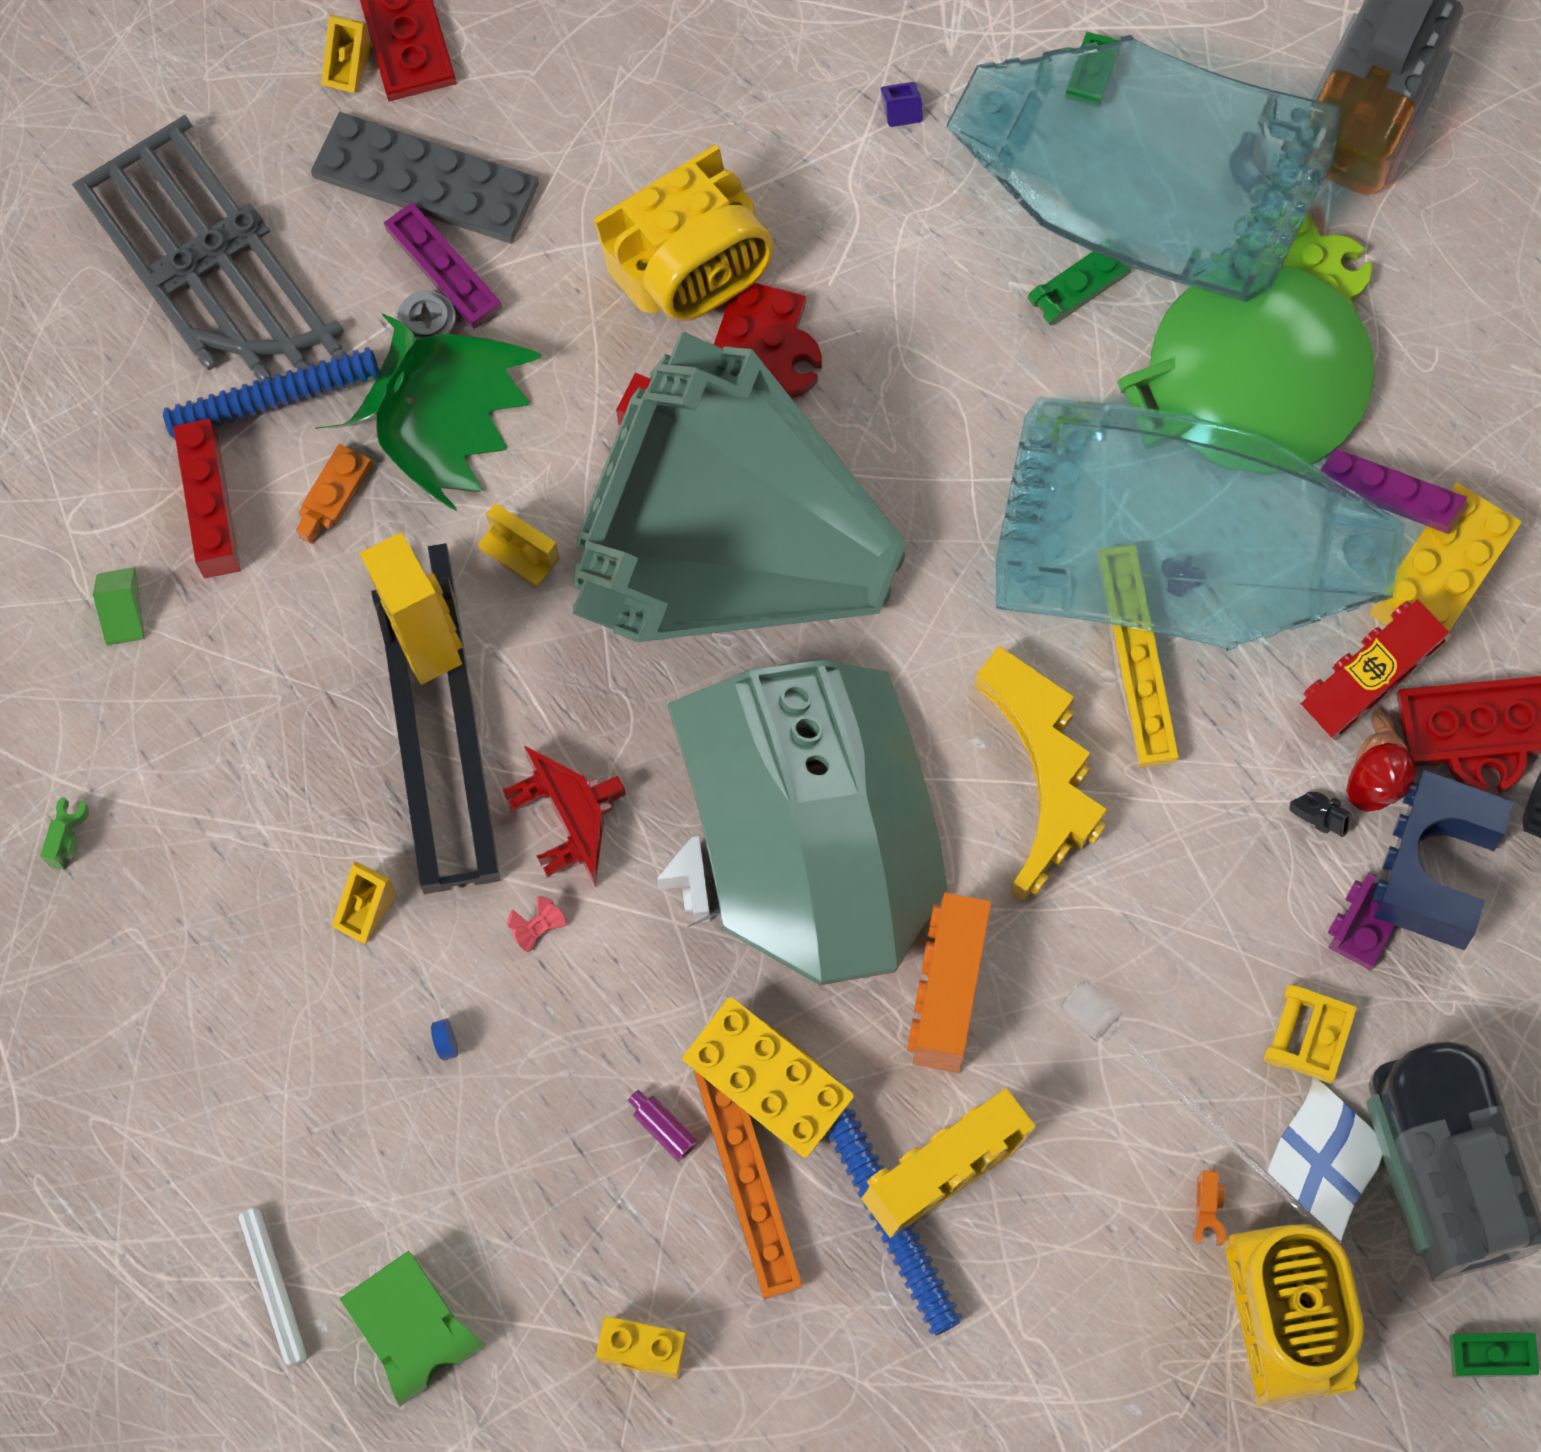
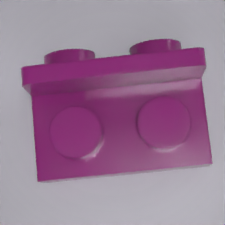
[1328,873,1395,971]

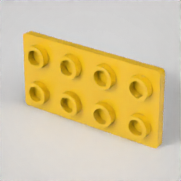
[682,997,854,1158]

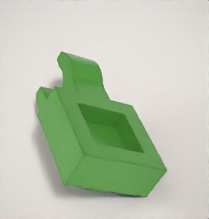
[40,797,89,870]

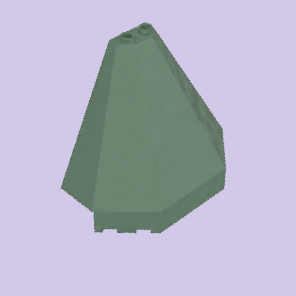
[572,331,907,642]

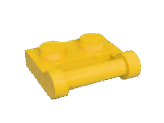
[1263,985,1357,1084]

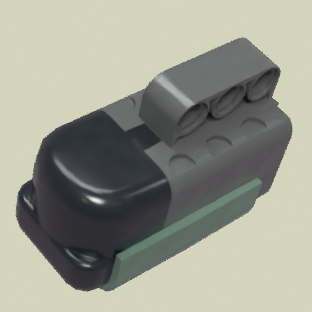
[1366,1041,1541,1282]

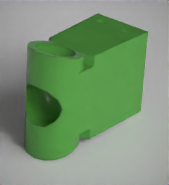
[339,1250,486,1407]

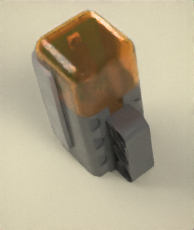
[1295,0,1463,195]

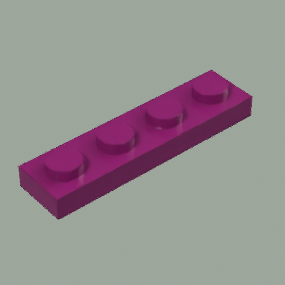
[383,202,503,329]
[1316,448,1469,534]

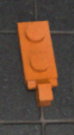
[296,444,373,544]

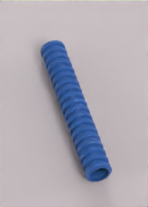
[163,347,380,439]
[828,1109,963,1336]

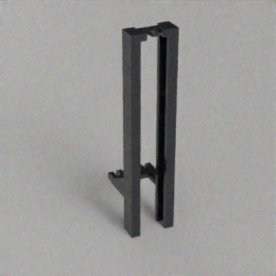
[371,543,501,894]

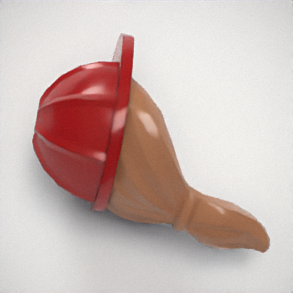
[1346,708,1416,812]

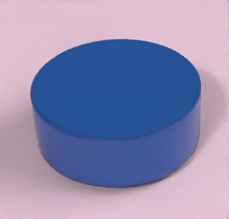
[431,1018,458,1061]

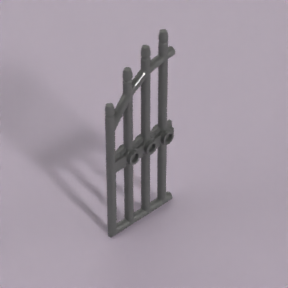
[72,115,349,383]

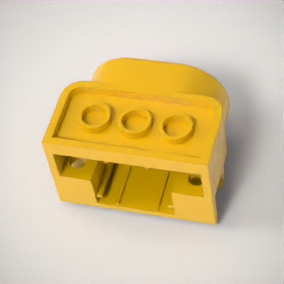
[593,144,774,321]
[1224,1224,1364,1407]

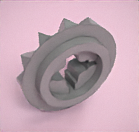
[397,291,456,340]

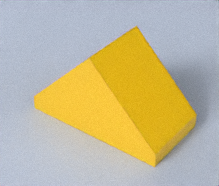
[321,14,372,93]
[331,861,397,944]

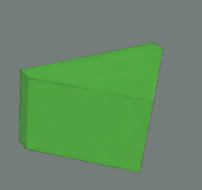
[93,567,145,646]

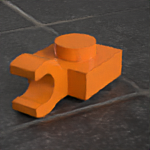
[1193,1170,1226,1246]

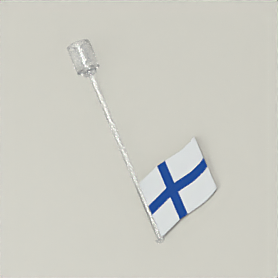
[1060,979,1382,1250]

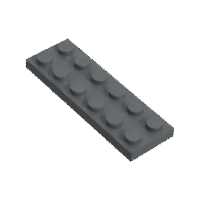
[311,112,539,244]

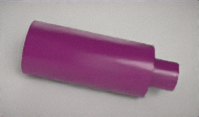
[628,1090,699,1162]

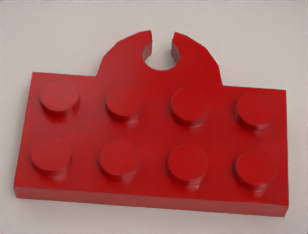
[713,283,822,398]
[1396,676,1541,795]

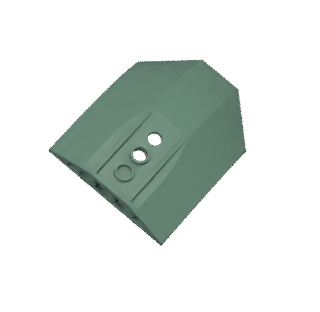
[668,660,948,985]

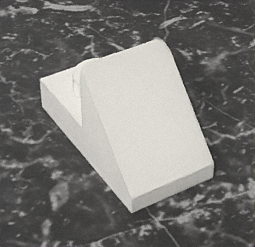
[657,836,710,923]

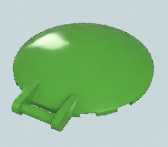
[1117,263,1374,475]

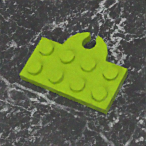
[1237,206,1372,313]

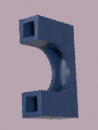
[1371,770,1514,951]

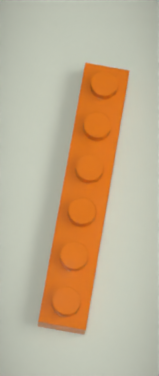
[693,1069,803,1300]

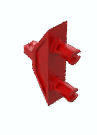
[502,745,626,888]

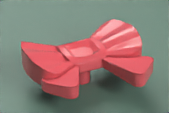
[507,896,566,952]

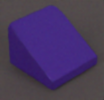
[880,82,923,127]

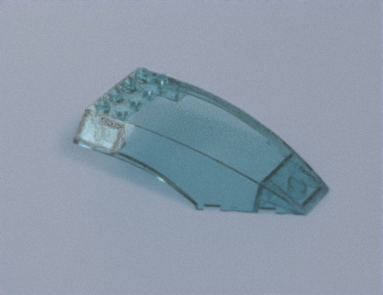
[946,35,1341,302]
[996,396,1405,651]

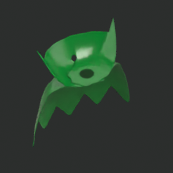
[315,313,541,511]

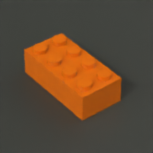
[907,892,991,1073]

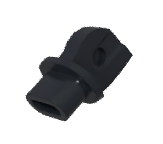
[1289,791,1352,837]

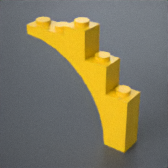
[974,645,1107,902]

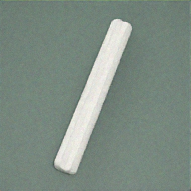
[239,1208,307,1366]

